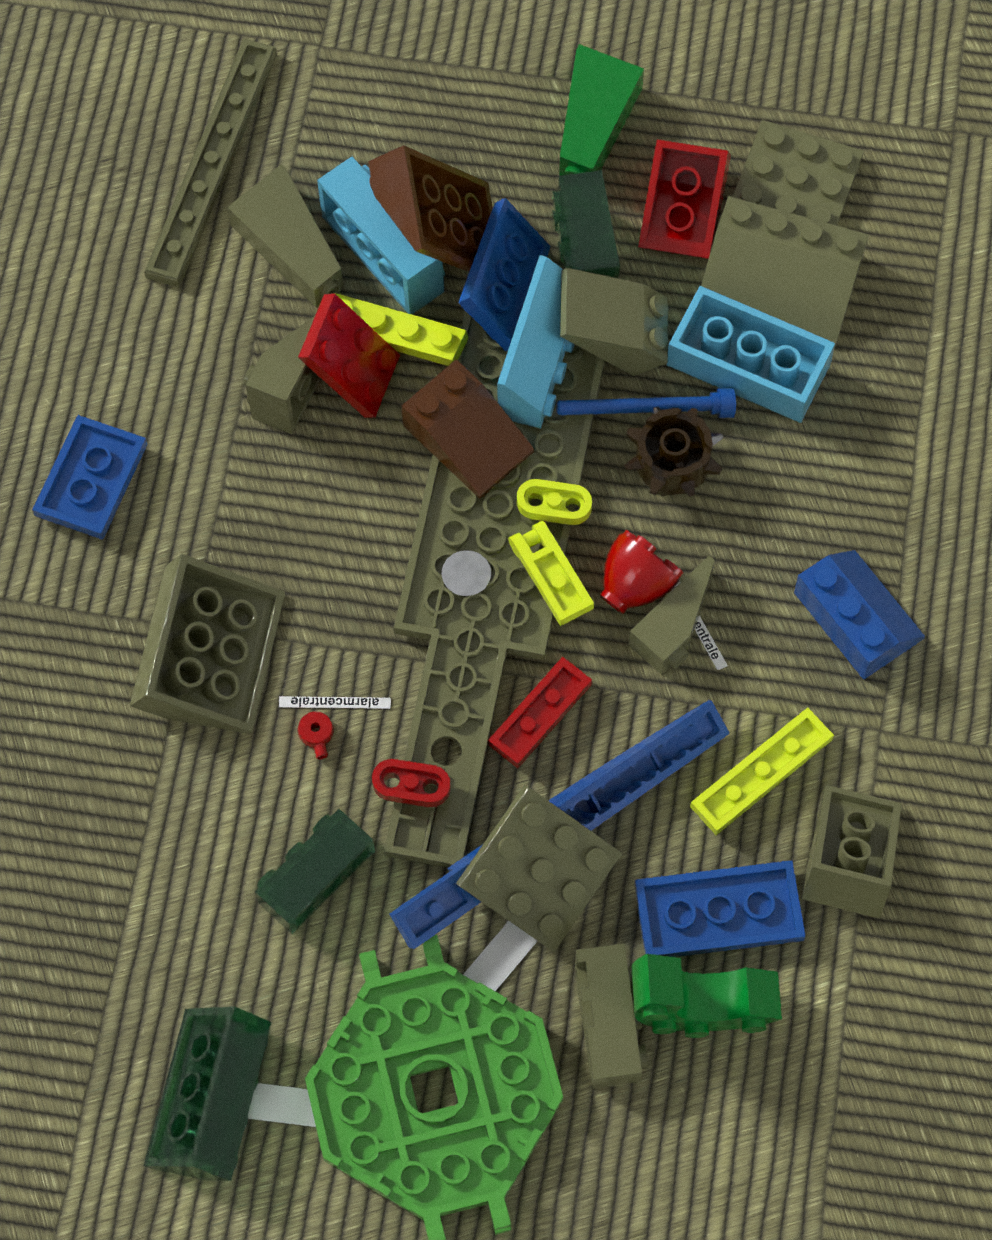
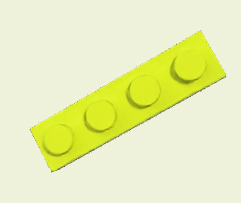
[335,293,469,366]
[690,707,834,835]

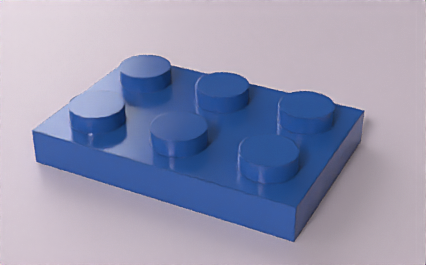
[32,415,148,540]

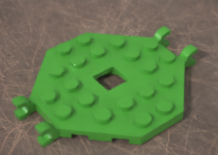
[305,934,563,1240]

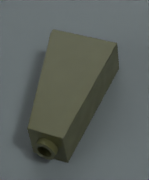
[227,164,343,308]

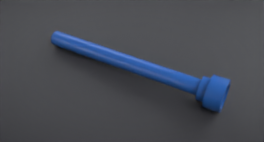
[556,388,736,418]

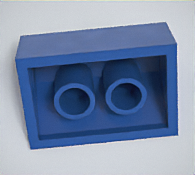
[794,550,925,680]

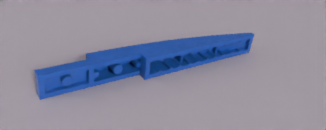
[389,700,730,949]

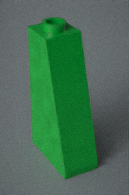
[559,44,644,188]

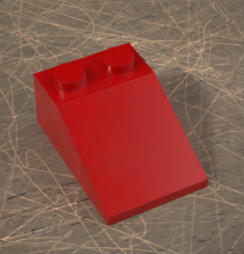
[638,139,731,259]

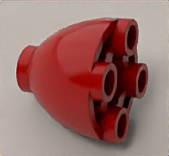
[600,530,683,614]

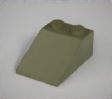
[560,268,669,376]
[243,316,321,434]
[802,784,902,919]

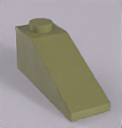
[629,555,715,675]

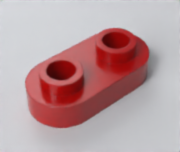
[372,759,451,807]

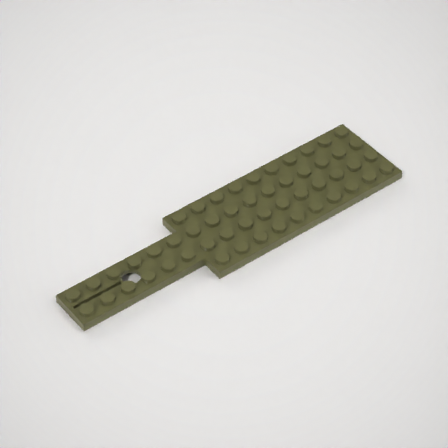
[384,311,605,868]

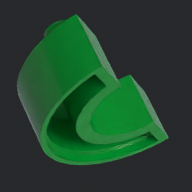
[632,954,782,1038]

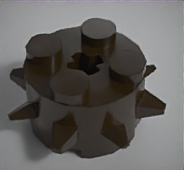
[625,407,723,496]

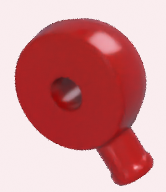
[297,711,334,760]

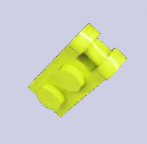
[508,521,594,626]

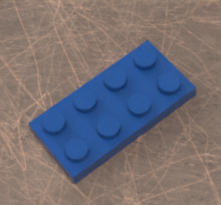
[458,198,551,351]
[634,860,806,957]

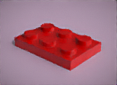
[298,293,400,418]

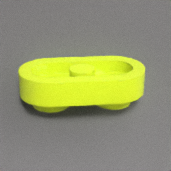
[517,479,592,525]

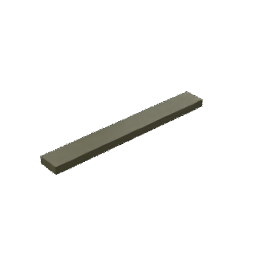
[144,38,277,288]

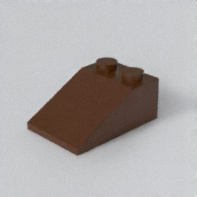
[401,359,534,499]

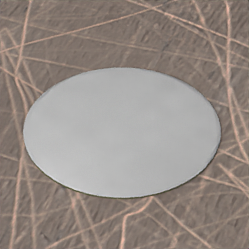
[442,550,491,596]

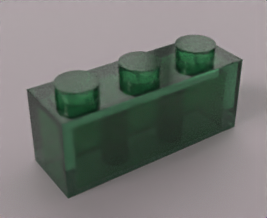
[255,809,375,934]

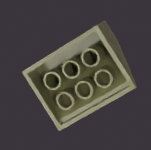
[701,196,869,348]
[130,554,285,734]

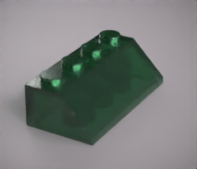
[144,1006,271,1181]

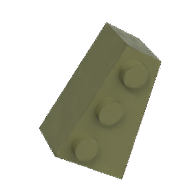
[575,943,648,1089]

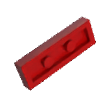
[488,656,592,769]

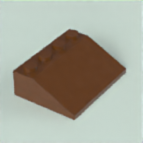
[368,145,493,272]

